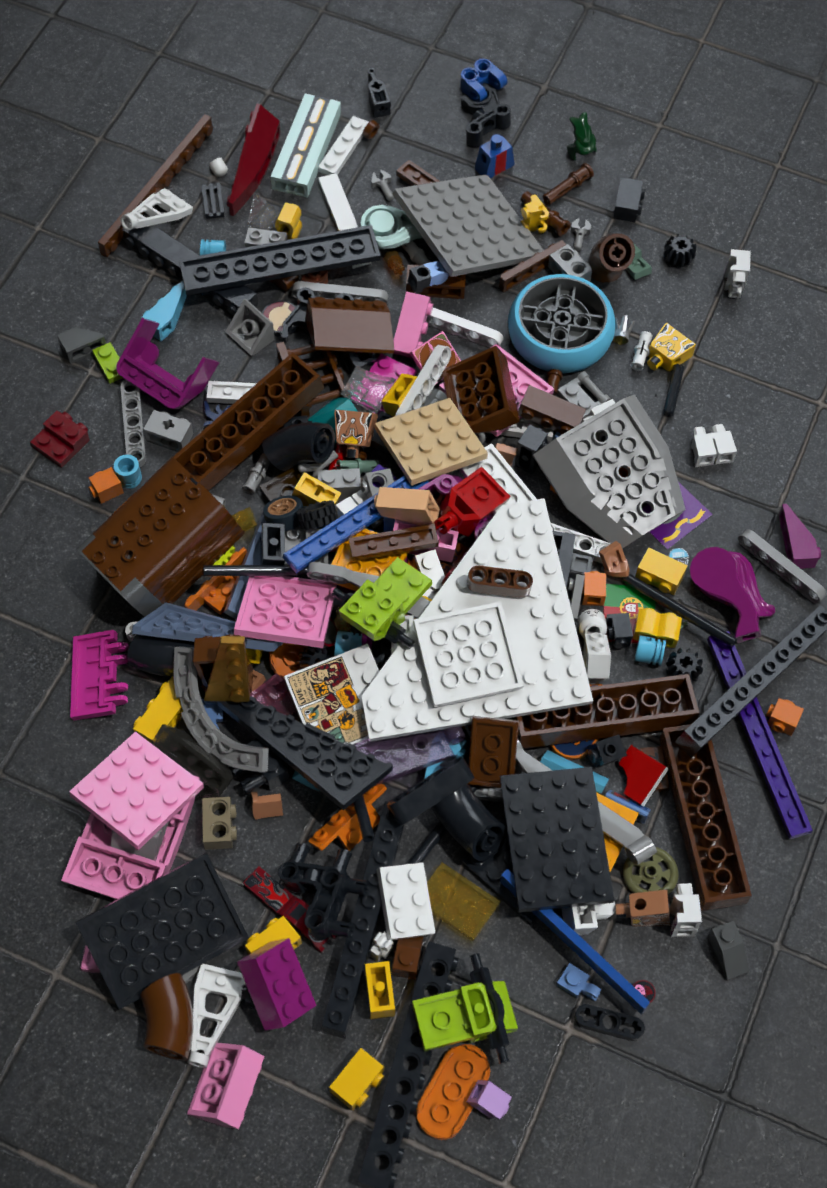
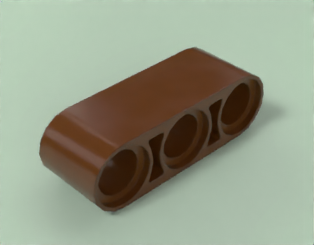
[467,566,533,598]

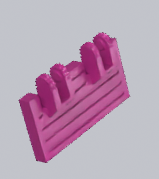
[70,630,129,721]

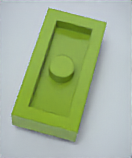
[92,342,123,384]

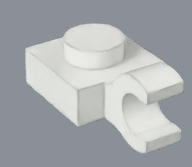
[370,931,393,962]

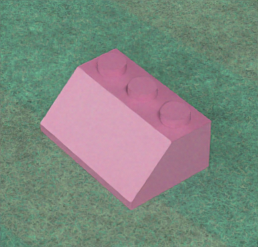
[187,1043,264,1129]

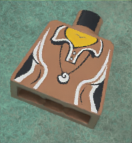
[335,410,378,458]
[616,890,670,926]

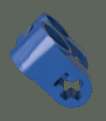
[460,59,508,102]

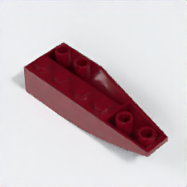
[227,104,281,216]

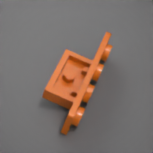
[184,547,247,615]
[309,782,387,851]

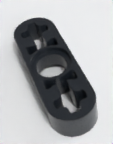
[574,1004,645,1041]

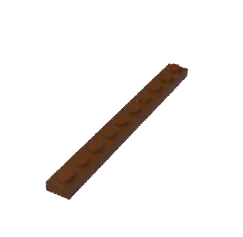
[98,114,213,257]

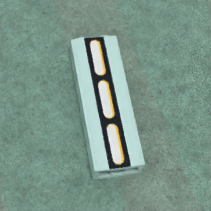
[271,94,341,198]

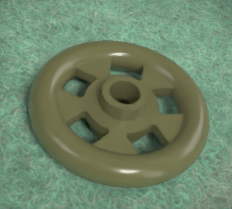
[623,847,679,895]

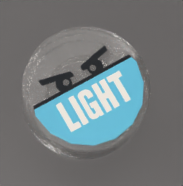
[668,547,689,565]

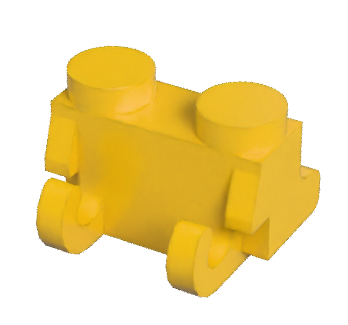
[520,195,549,233]

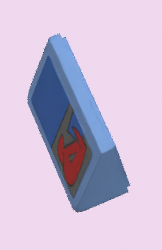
[605,790,651,824]

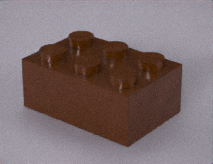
[193,634,253,693]

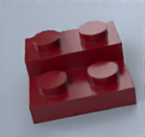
[30,410,90,468]

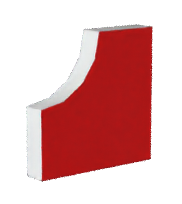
[618,745,669,807]

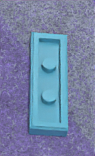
[540,750,609,793]

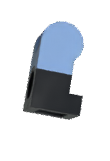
[408,261,448,294]

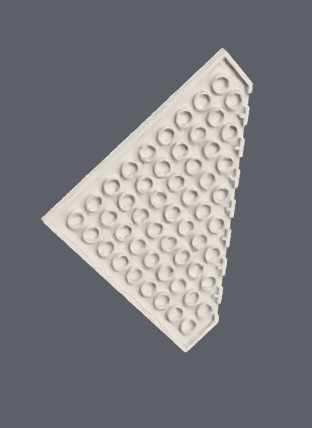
[361,498,593,742]

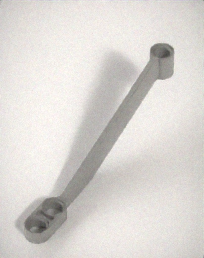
[307,562,431,619]
[516,740,657,866]

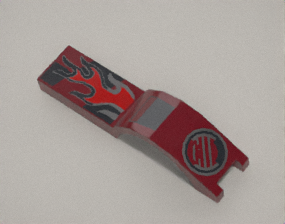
[243,866,337,953]

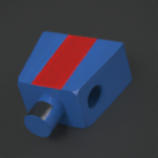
[475,134,514,178]

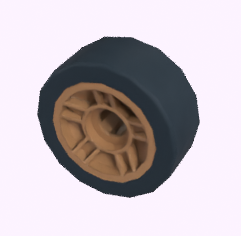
[263,495,303,531]

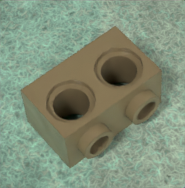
[202,797,237,850]

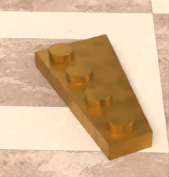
[204,636,250,702]

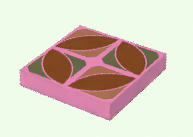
[409,331,461,385]

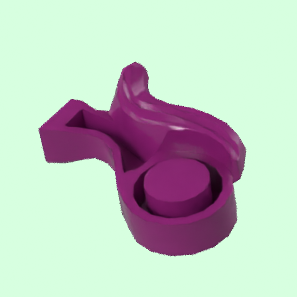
[690,547,775,643]

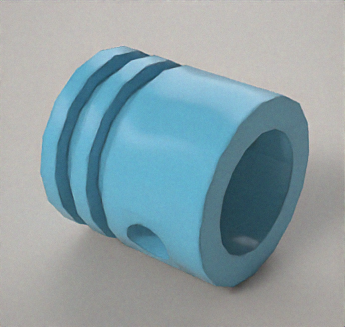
[200,239,226,255]
[114,454,142,489]
[334,631,362,656]
[635,635,666,666]

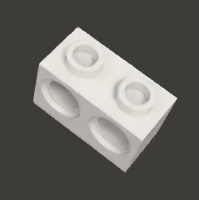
[583,632,611,679]

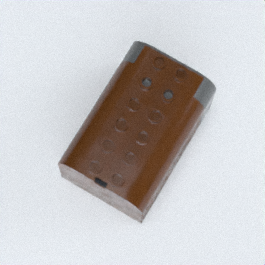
[77,457,245,617]

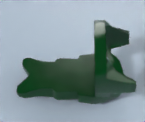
[567,112,597,161]

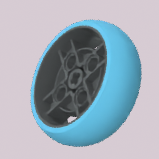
[508,274,615,373]

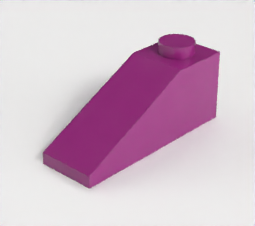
[778,504,821,569]

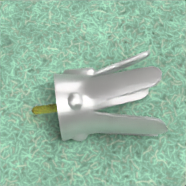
[613,315,635,345]

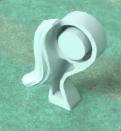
[360,205,423,249]

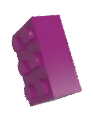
[237,938,317,1030]

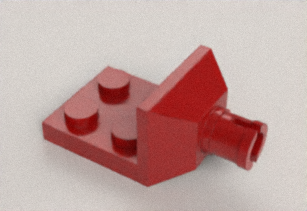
[434,467,511,537]

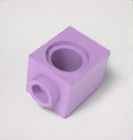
[467,1080,512,1119]

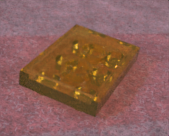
[427,862,500,942]

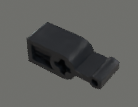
[368,68,391,118]

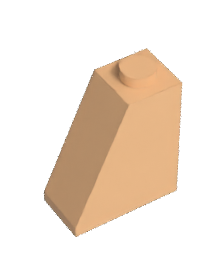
[374,487,440,526]

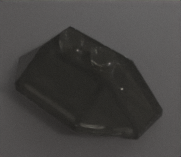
[151,724,234,801]

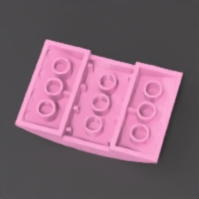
[61,775,200,899]

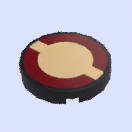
[262,301,299,337]

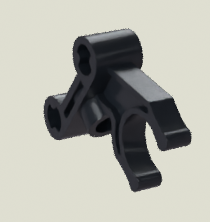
[461,83,511,147]
[281,287,354,344]

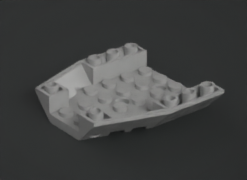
[532,395,686,549]

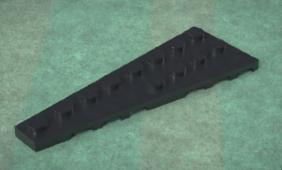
[218,696,393,811]

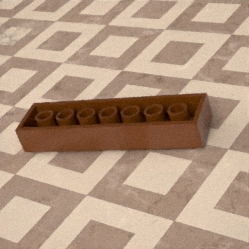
[173,352,325,491]
[513,674,699,748]
[659,724,752,911]

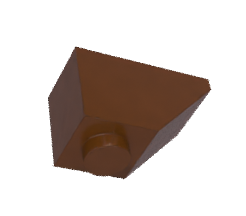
[392,936,424,980]

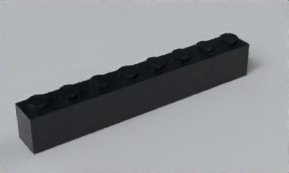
[123,222,258,316]

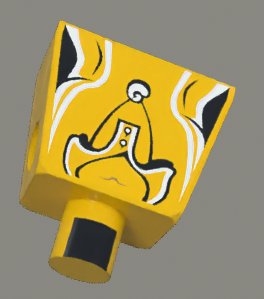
[647,323,696,371]

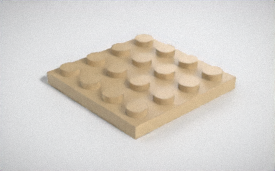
[375,398,488,486]

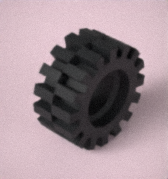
[296,500,338,530]

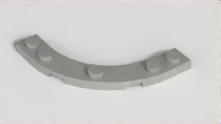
[174,647,268,772]

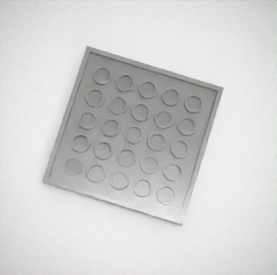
[392,174,543,277]

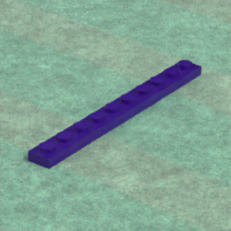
[707,631,813,839]

